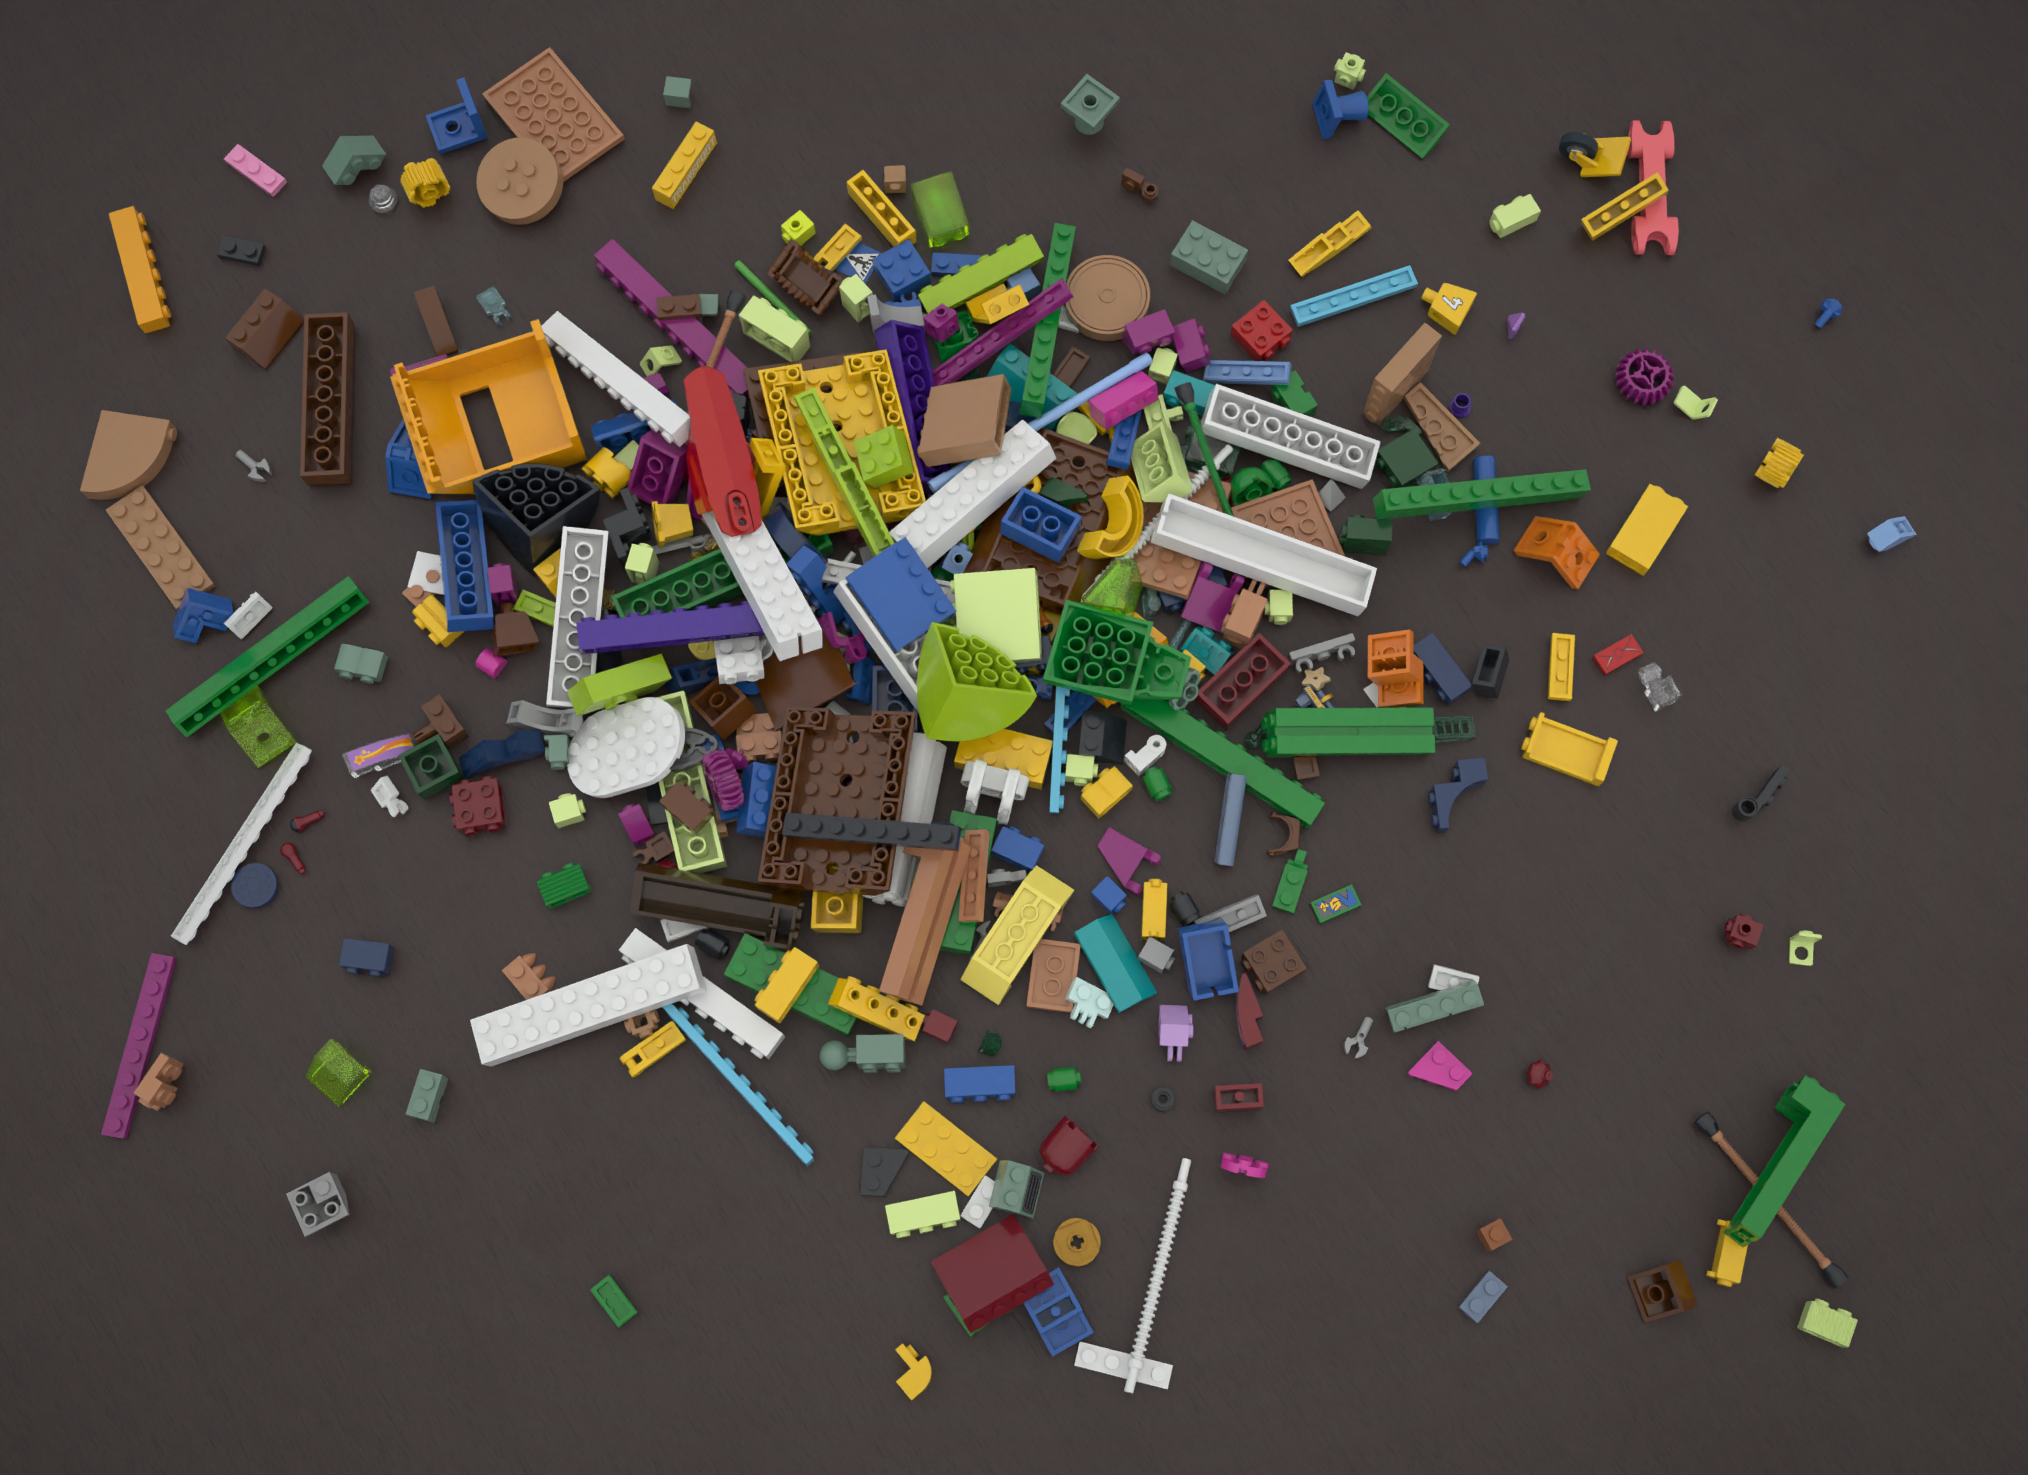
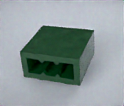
[1375,429,1439,488]
[1338,515,1392,555]

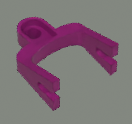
[817,612,867,664]

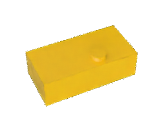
[811,864,863,933]

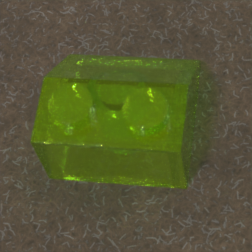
[305,1038,371,1107]

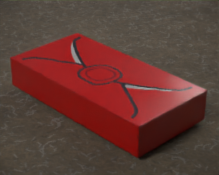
[1593,634,1644,676]

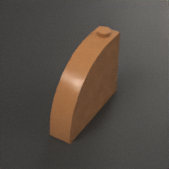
[80,410,177,500]

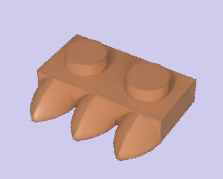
[502,953,556,1000]

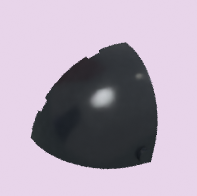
[472,464,600,577]

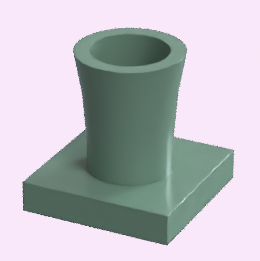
[1060,74,1120,135]

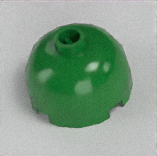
[1230,467,1274,506]

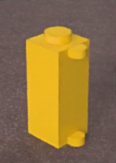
[1141,879,1167,941]
[1706,1219,1748,1287]

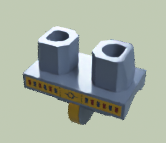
[1294,685,1334,708]

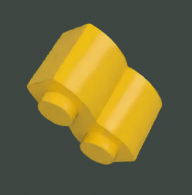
[1081,766,1133,819]

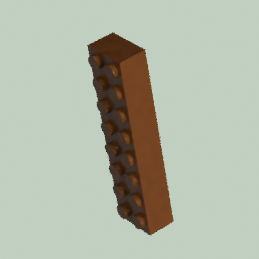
[300,312,354,486]

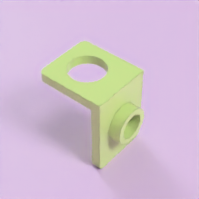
[640,345,682,376]
[1674,386,1718,420]
[1789,930,1822,966]

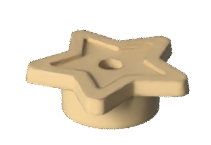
[1302,667,1331,691]

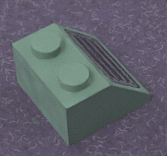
[989,1160,1044,1219]

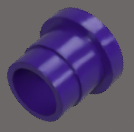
[1449,393,1471,418]

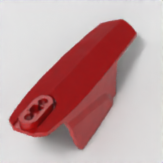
[683,366,762,537]

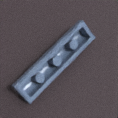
[1214,773,1247,866]

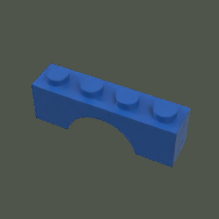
[786,545,846,624]

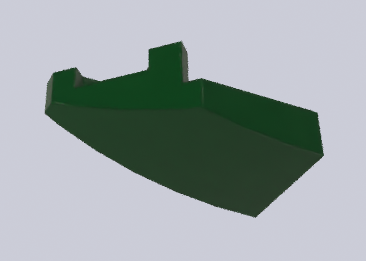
[1039,477,1089,509]

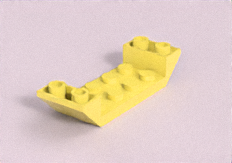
[960,865,1074,1005]

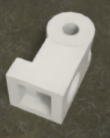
[1124,735,1166,776]

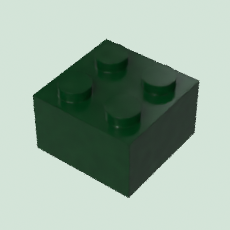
[398,734,464,800]

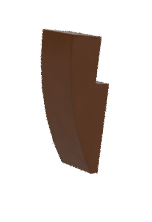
[414,285,458,357]

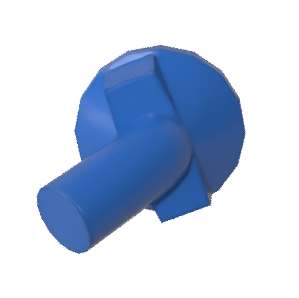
[1815,299,1843,328]
[1459,541,1488,567]

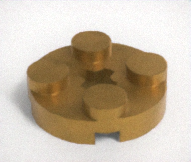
[1053,1218,1101,1267]

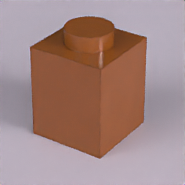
[1475,1218,1513,1252]

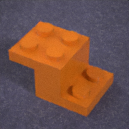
[1368,630,1423,708]

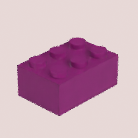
[627,429,687,505]

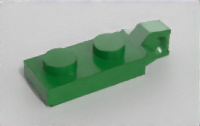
[1272,849,1308,914]

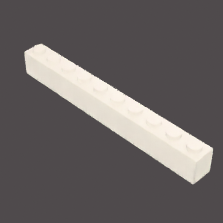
[541,311,690,447]

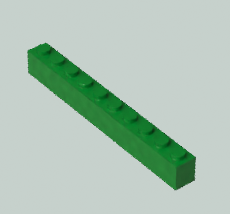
[1020,223,1076,418]
[1373,469,1591,520]
[166,576,369,738]
[1120,698,1325,830]

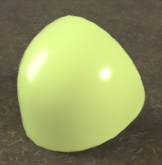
[1057,412,1097,444]

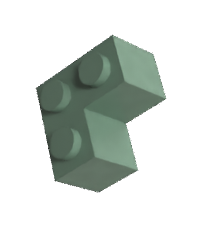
[322,136,386,185]

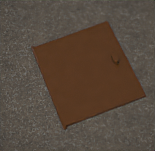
[756,624,857,732]

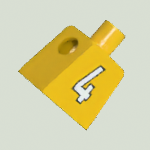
[1421,283,1477,335]

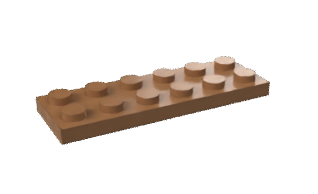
[106,485,216,610]

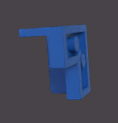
[173,588,233,643]

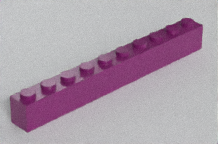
[594,239,749,400]

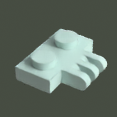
[1065,977,1114,1028]

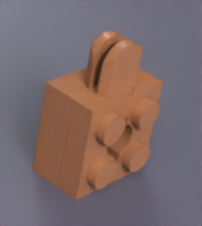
[1221,579,1268,649]

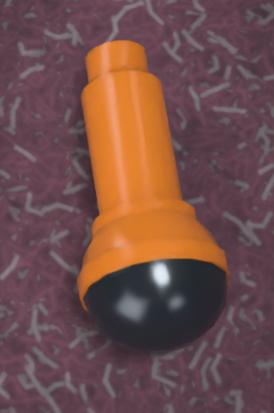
[1039,605,1053,635]

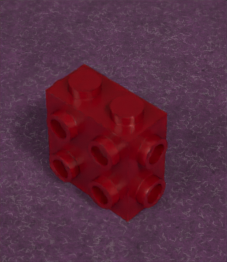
[449,776,506,836]

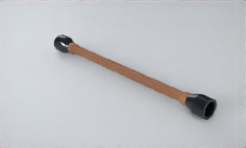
[687,290,747,415]
[1694,1111,1849,1289]

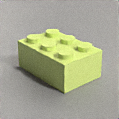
[739,295,810,362]

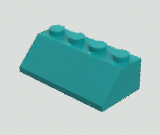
[987,344,1078,432]

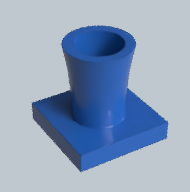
[1312,80,1368,140]

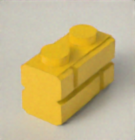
[412,595,464,647]

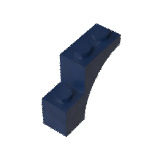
[459,730,545,779]
[1428,757,1488,833]

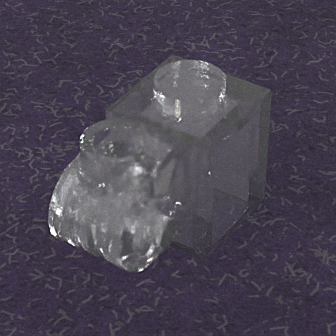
[1638,662,1681,712]

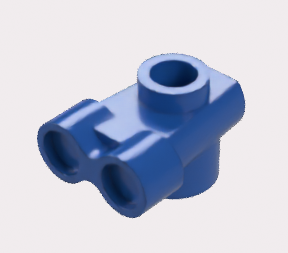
[1021,672,1052,700]

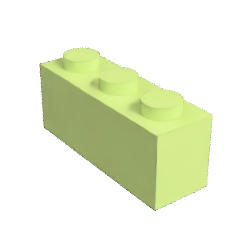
[885,1191,961,1238]

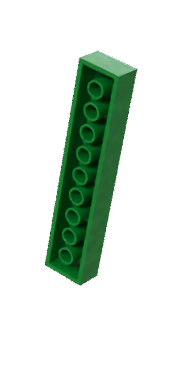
[611,528,834,618]

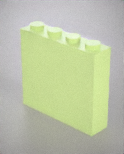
[951,568,1042,663]

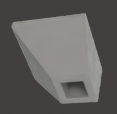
[286,1172,350,1237]

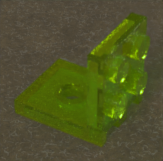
[220,685,296,768]

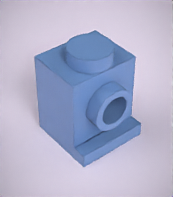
[939,542,973,574]

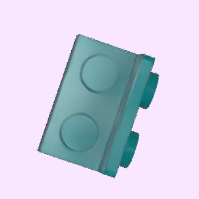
[1180,626,1235,675]

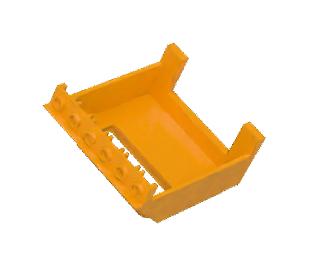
[390,319,587,494]

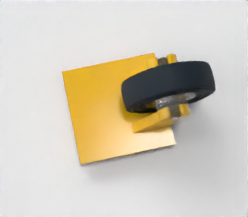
[1559,132,1631,177]

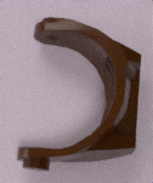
[1266,812,1301,857]

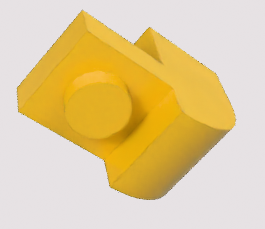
[896,1343,932,1400]

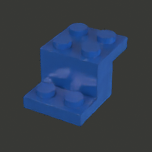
[1023,1267,1094,1357]

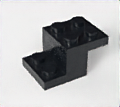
[603,487,651,573]

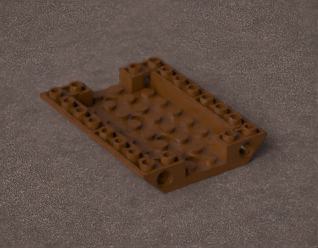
[963,429,1139,616]
[758,707,917,896]

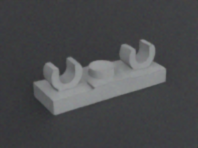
[1287,633,1355,674]
[1195,894,1267,932]

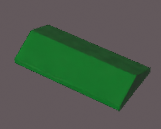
[1367,73,1450,159]

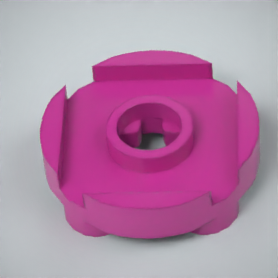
[1221,1152,1269,1178]

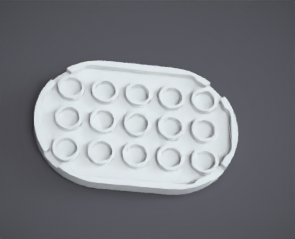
[567,697,685,798]

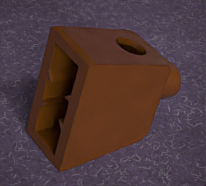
[492,603,539,657]

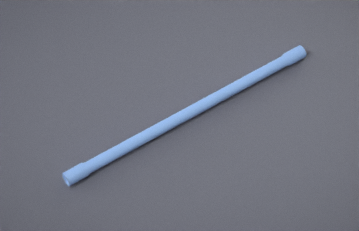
[927,352,1153,493]

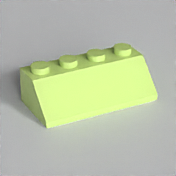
[1131,422,1193,502]

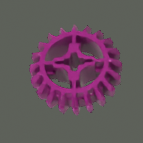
[1615,347,1675,406]
[702,749,744,811]

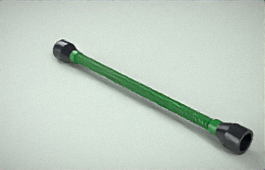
[1174,382,1234,516]

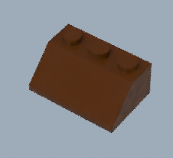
[225,289,304,370]

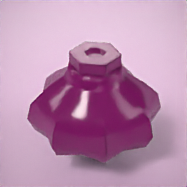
[725,748,749,770]

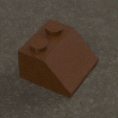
[1627,1259,1698,1323]

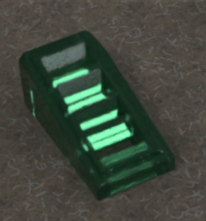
[1432,716,1476,742]

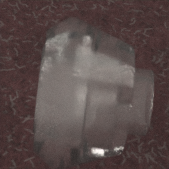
[369,185,398,213]

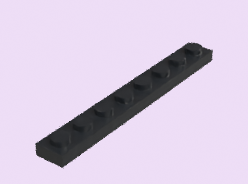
[782,813,962,851]

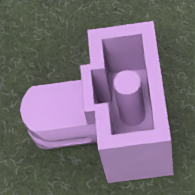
[1158,1005,1193,1062]

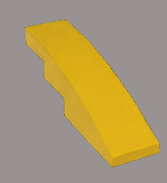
[1288,210,1372,277]

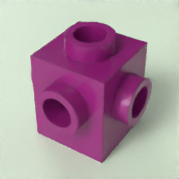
[923,304,960,343]

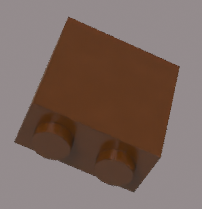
[1241,930,1307,995]

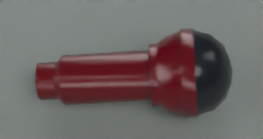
[290,810,325,832]

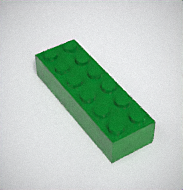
[940,810,997,956]
[724,933,859,1038]

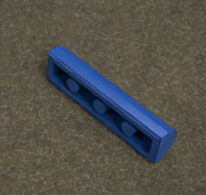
[1473,456,1500,544]

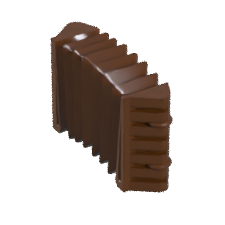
[766,238,844,316]

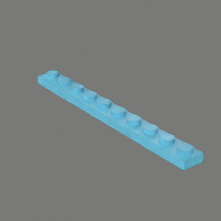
[661,1004,814,1167]

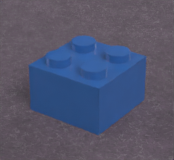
[872,239,931,303]

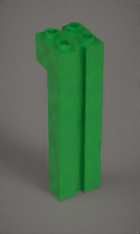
[1261,708,1435,758]
[1723,1075,1845,1247]

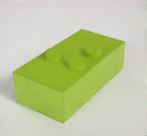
[567,654,672,716]

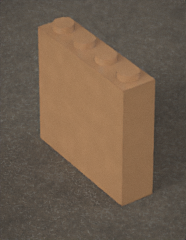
[1363,323,1442,426]
[917,374,1012,467]

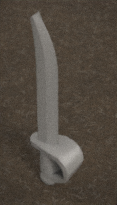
[652,534,712,555]

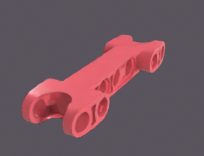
[1628,120,1679,256]

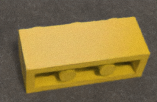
[755,947,819,1023]

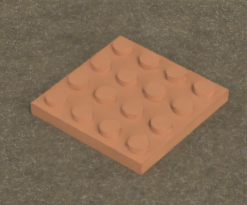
[1231,479,1345,588]

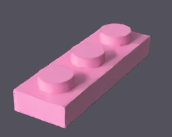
[224,144,287,197]

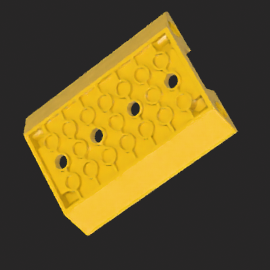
[758,349,926,536]

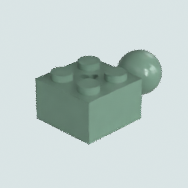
[820,1034,906,1073]

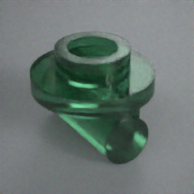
[978,1030,1002,1056]

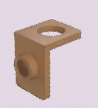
[884,165,906,193]

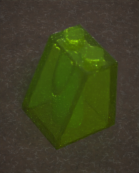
[911,171,969,247]
[1081,558,1142,617]

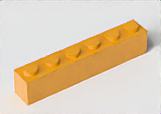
[109,206,171,334]

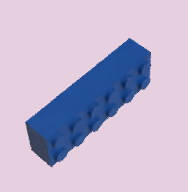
[436,500,493,632]

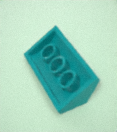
[1074,914,1157,1013]

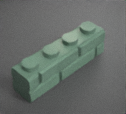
[1385,980,1484,1033]

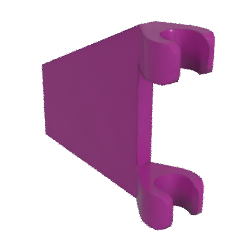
[1097,827,1161,896]

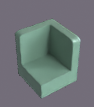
[663,76,692,108]
[696,294,720,323]

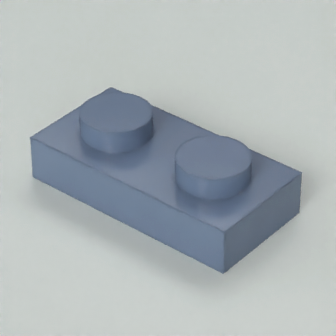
[1458,1271,1508,1323]

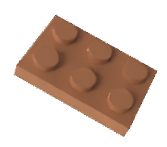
[1026,939,1081,1013]

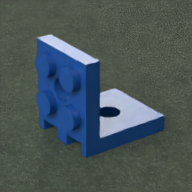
[426,77,488,155]

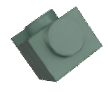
[544,734,571,770]

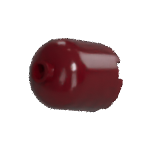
[1039,1115,1099,1176]

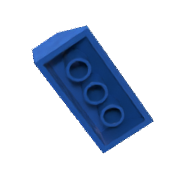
[591,399,676,453]

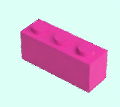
[1089,371,1159,430]

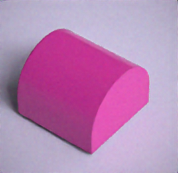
[475,648,508,679]

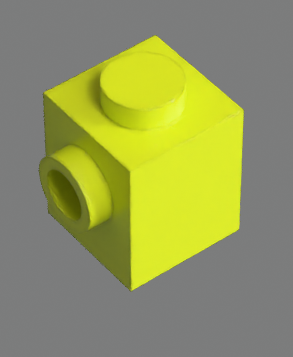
[781,210,816,245]

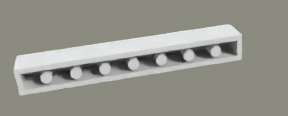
[619,928,785,1059]

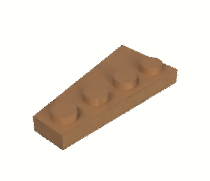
[1404,382,1480,473]

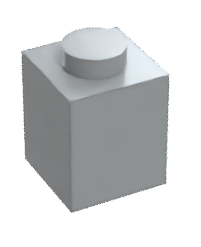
[1138,937,1175,974]

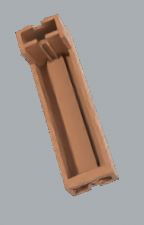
[879,837,971,1006]

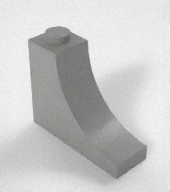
[867,295,927,343]

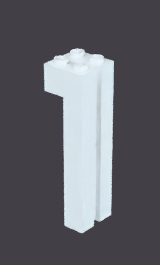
[862,733,947,907]

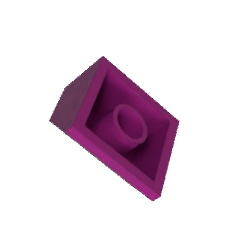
[1122,309,1175,355]

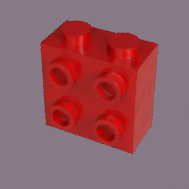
[1230,300,1293,361]

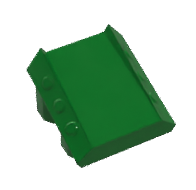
[933,310,979,363]

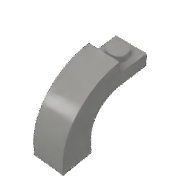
[506,700,583,737]

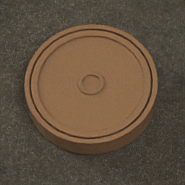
[476,138,563,225]
[1064,255,1150,341]

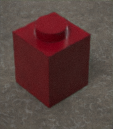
[921,1009,958,1045]

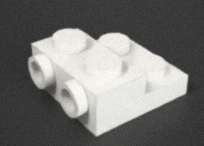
[714,636,764,684]

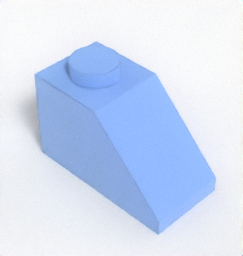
[1867,516,1917,552]

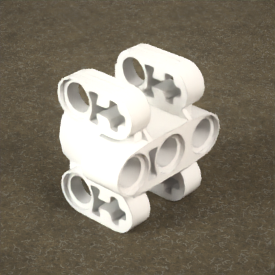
[961,759,1029,825]

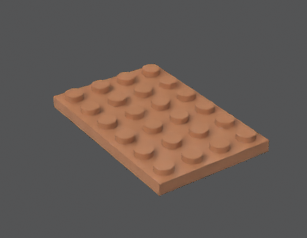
[482,47,625,182]
[1109,472,1231,600]

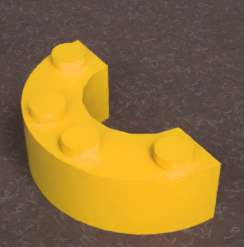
[1077,475,1144,559]

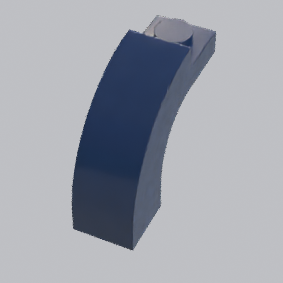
[764,502,828,564]

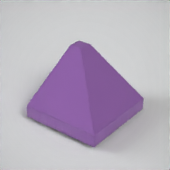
[1507,313,1525,340]

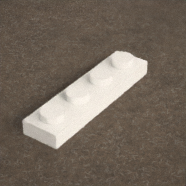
[1074,1342,1173,1389]

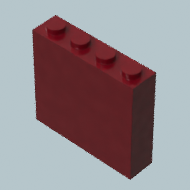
[931,1214,1054,1334]

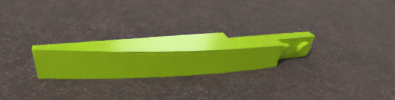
[794,387,894,557]

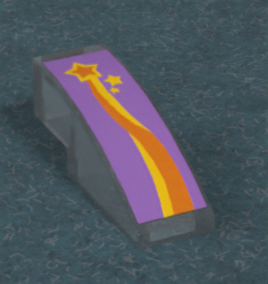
[342,733,417,778]

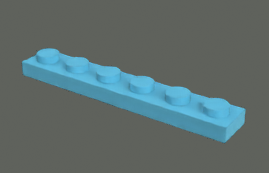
[1290,265,1418,327]
[1050,686,1070,814]

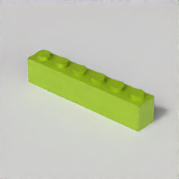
[918,234,1044,314]

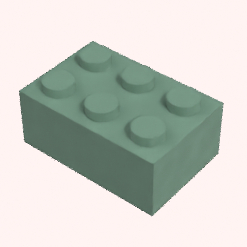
[1170,220,1248,295]

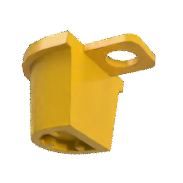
[652,501,693,548]

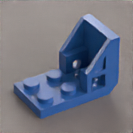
[385,419,434,499]

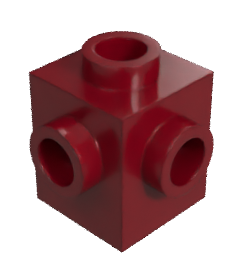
[1724,914,1764,950]

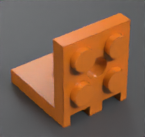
[1513,516,1600,589]

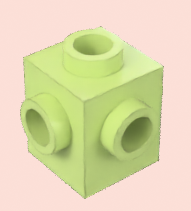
[1334,52,1366,90]

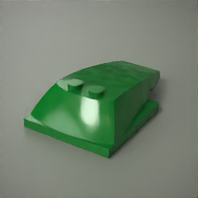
[1043,600,1191,705]

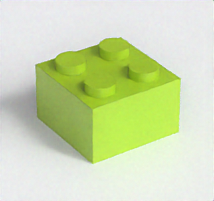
[854,425,914,489]

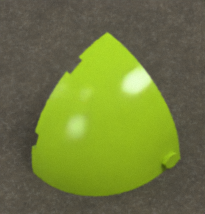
[917,622,1037,741]

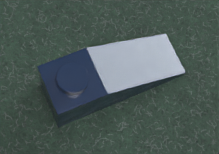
[666,658,718,695]

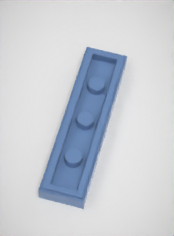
[1203,360,1292,385]

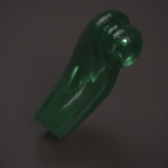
[1381,416,1423,436]

